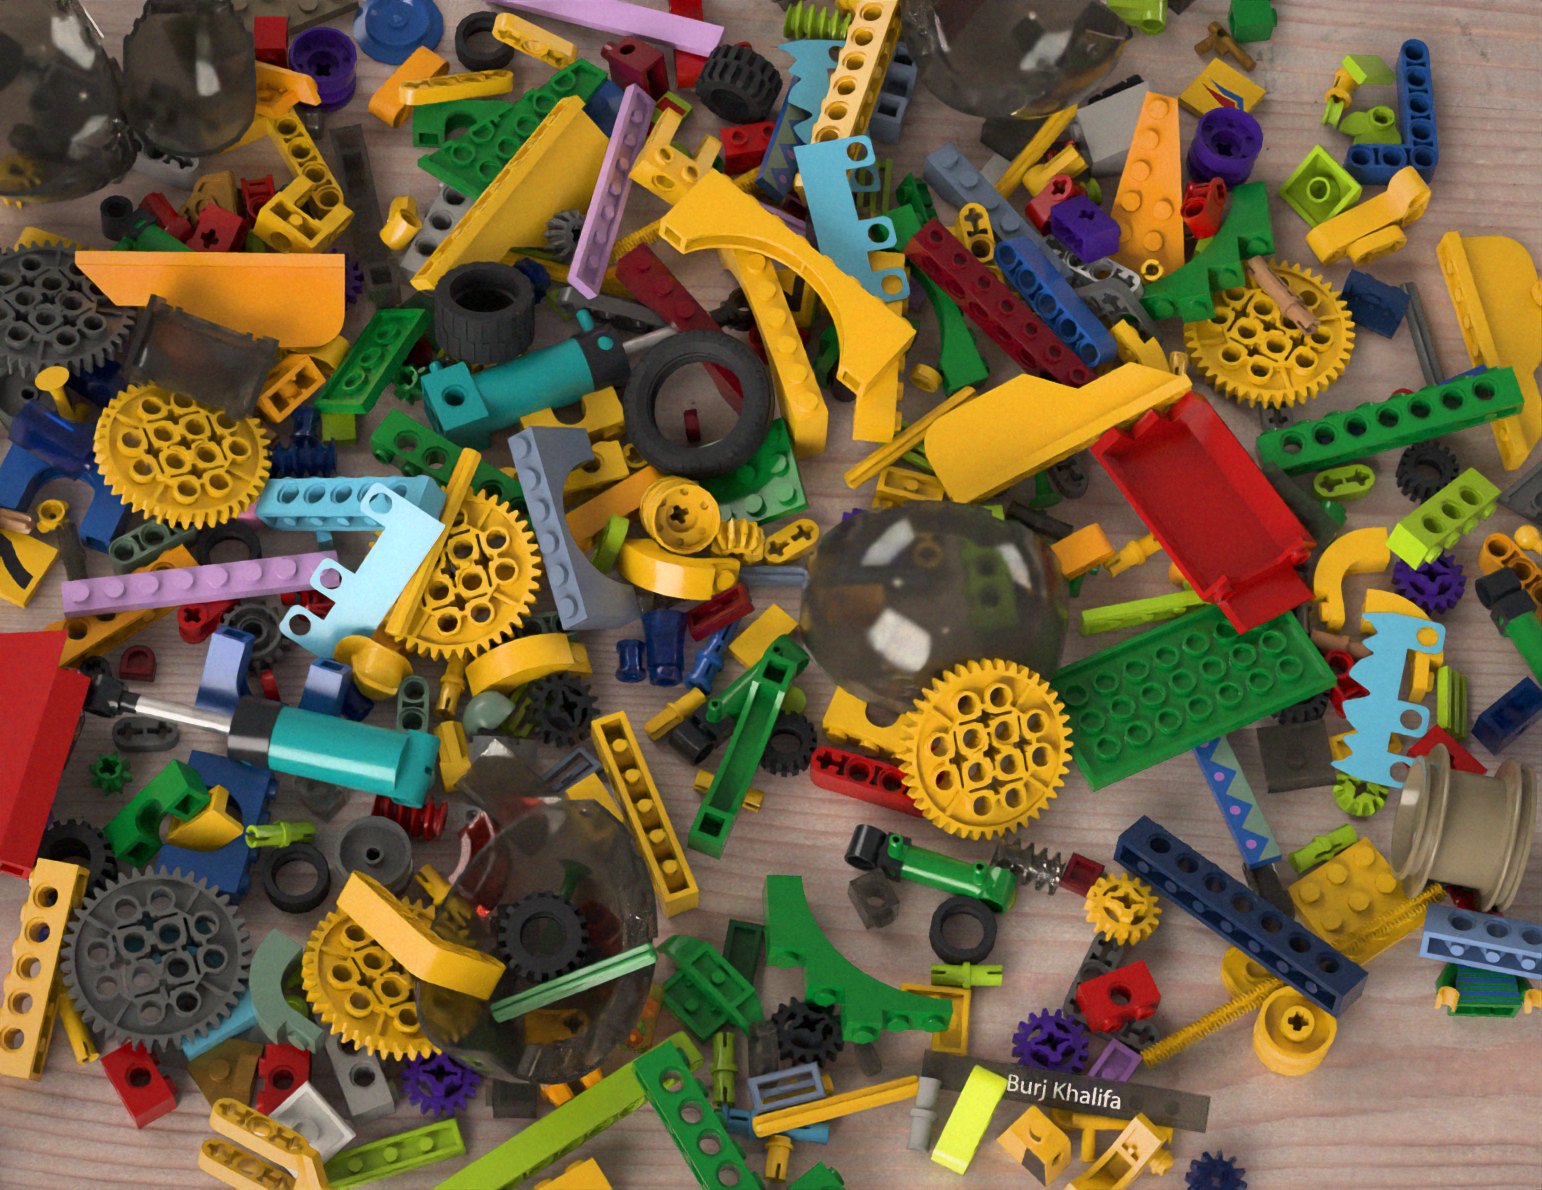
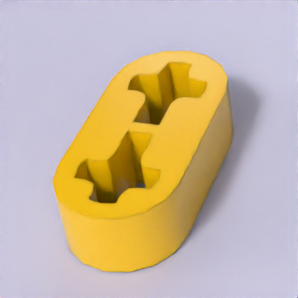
[1347,225,1407,267]
[762,519,819,566]

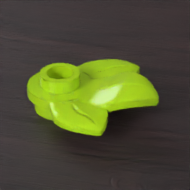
[1339,105,1402,145]

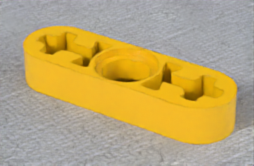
[492,13,578,70]

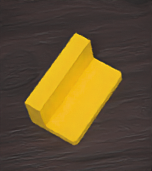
[166,784,244,852]

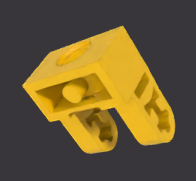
[628,107,722,206]
[252,174,355,254]

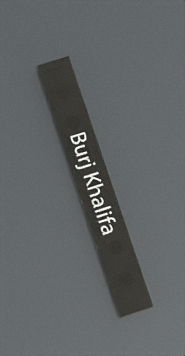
[921,1049,1211,1133]

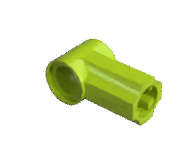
[1104,0,1168,35]

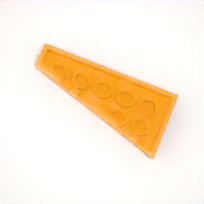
[1096,91,1185,288]

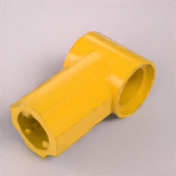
[1022,144,1089,198]
[379,195,422,252]
[433,720,480,793]

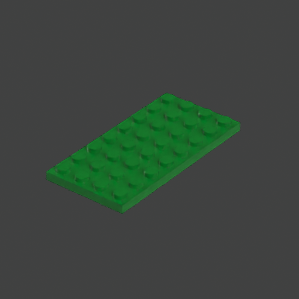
[1039,603,1337,792]

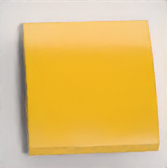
[867,465,945,544]

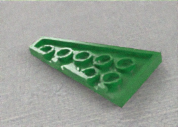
[417,58,608,201]

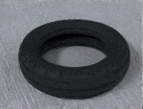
[623,329,775,480]

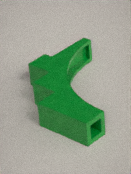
[1117,180,1276,324]
[762,875,953,1044]

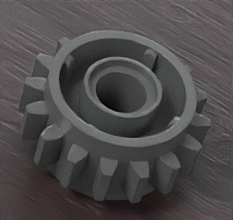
[217,601,291,675]

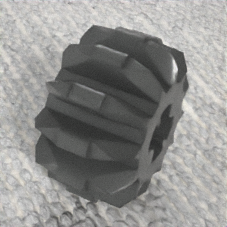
[542,209,587,265]

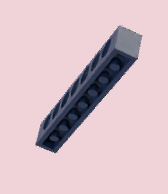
[1113,815,1369,1019]

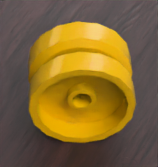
[1251,986,1337,1076]

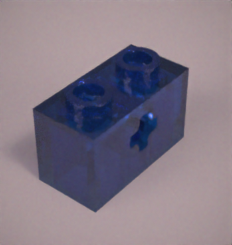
[1471,676,1542,756]

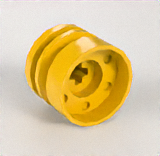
[638,475,721,555]

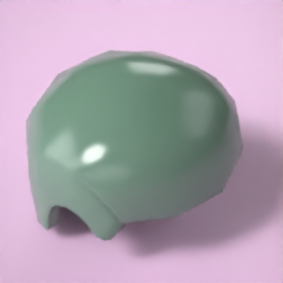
[462,690,516,736]

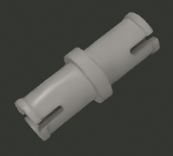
[906,1077,942,1153]

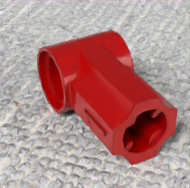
[138,192,195,244]

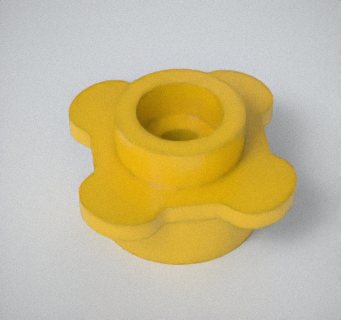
[35,499,71,533]

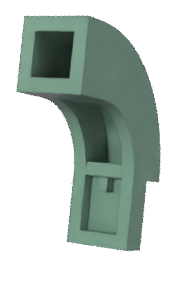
[249,927,324,1055]

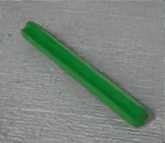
[491,942,658,1023]

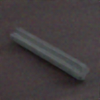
[1400,281,1445,385]

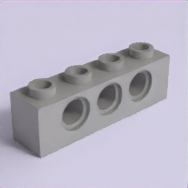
[397,181,476,295]
[304,979,399,1128]

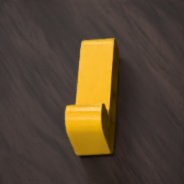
[1305,166,1432,266]
[954,203,1038,316]

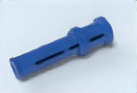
[683,618,742,696]

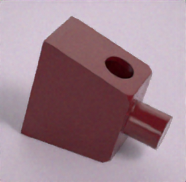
[600,36,670,103]

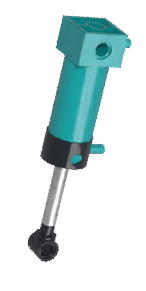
[421,287,756,452]

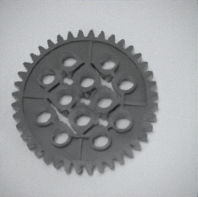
[0,240,138,379]
[60,865,252,1053]

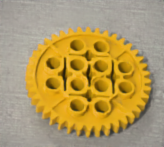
[1183,258,1355,410]
[93,375,272,530]
[365,486,543,662]
[898,658,1073,840]
[301,894,486,1061]

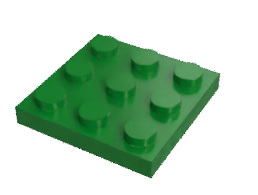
[698,417,810,527]

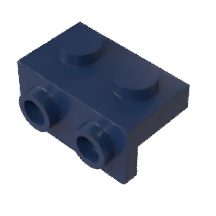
[1340,268,1411,339]

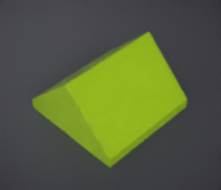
[1277,144,1363,228]

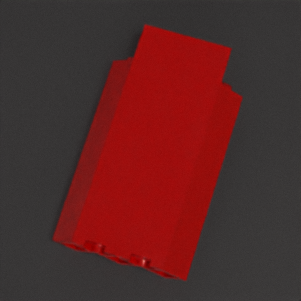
[1089,391,1318,635]
[0,630,91,880]

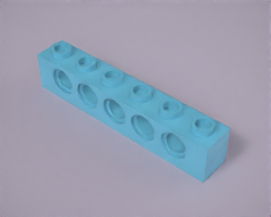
[254,475,447,531]

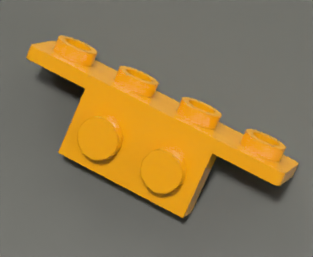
[234,56,322,119]

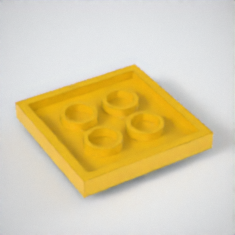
[1282,836,1427,967]

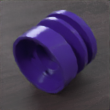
[289,27,357,113]
[1186,107,1263,192]

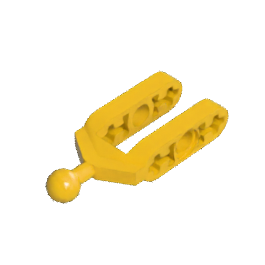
[198,1098,350,1190]

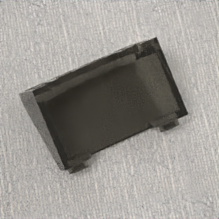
[123,293,280,423]

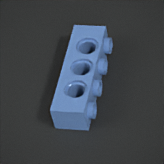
[1419,902,1542,980]

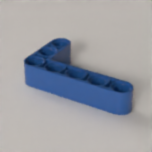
[1343,39,1439,186]

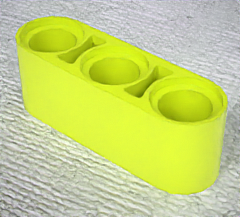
[931,1064,1009,1176]

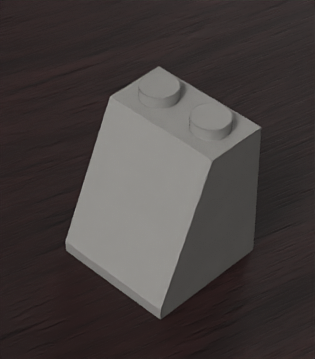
[1070,79,1158,179]

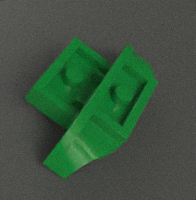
[654,935,766,1047]

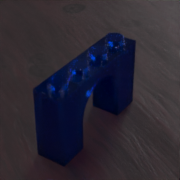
[8,358,150,481]

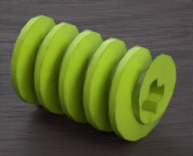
[783,0,852,50]

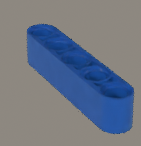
[993,236,1118,368]

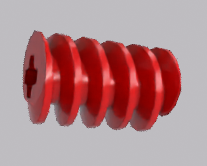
[371,794,448,842]

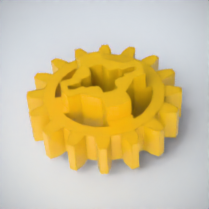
[1084,873,1162,946]

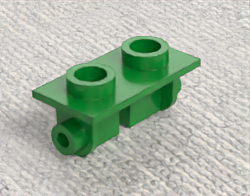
[895,172,941,225]

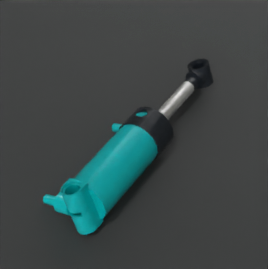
[82,674,441,808]

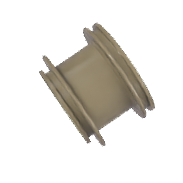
[1390,743,1537,914]

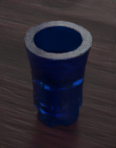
[641,609,688,688]

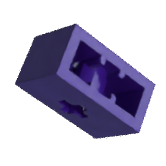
[1050,194,1121,264]

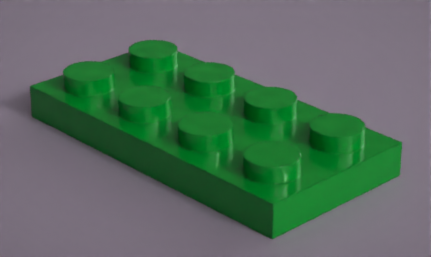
[313,309,432,414]

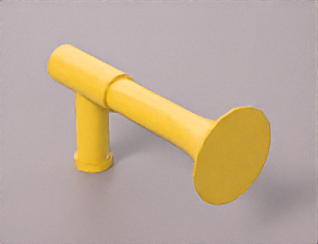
[35,366,89,451]
[1071,1107,1174,1162]

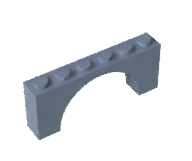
[507,426,642,630]

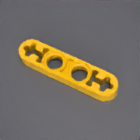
[399,69,514,105]

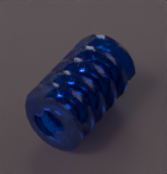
[267,437,337,479]

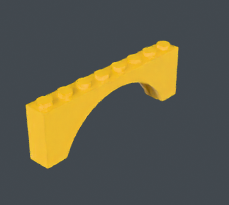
[658,168,917,399]
[715,247,829,459]

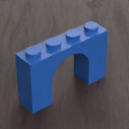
[0,432,143,554]
[194,625,353,718]
[154,750,280,907]

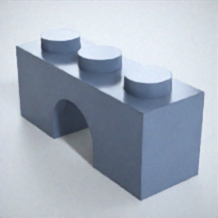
[868,41,924,145]

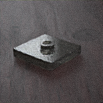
[1256,719,1337,794]

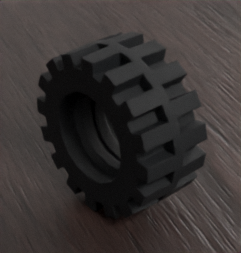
[761,710,817,777]

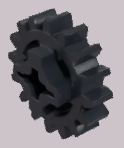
[525,672,600,748]
[768,996,845,1069]

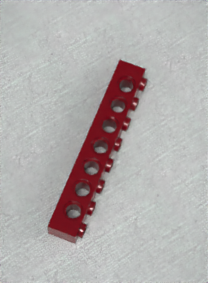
[902,217,1099,389]

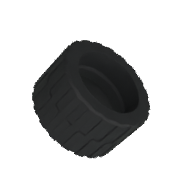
[434,261,535,365]

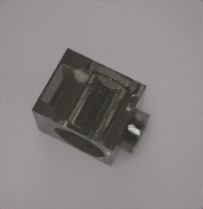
[293,776,350,824]
[848,867,900,930]

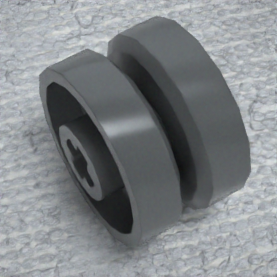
[0,365,72,440]
[333,816,414,898]

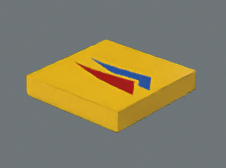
[1178,57,1266,119]

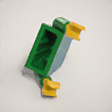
[1434,962,1542,1018]

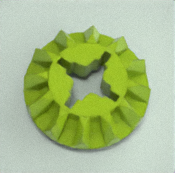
[1333,771,1389,817]

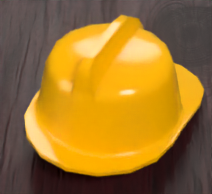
[333,635,413,700]

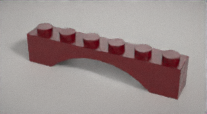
[615,241,744,416]

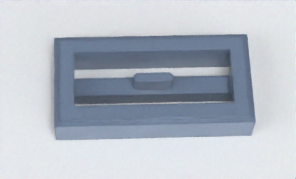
[529,744,604,814]
[746,1062,826,1116]

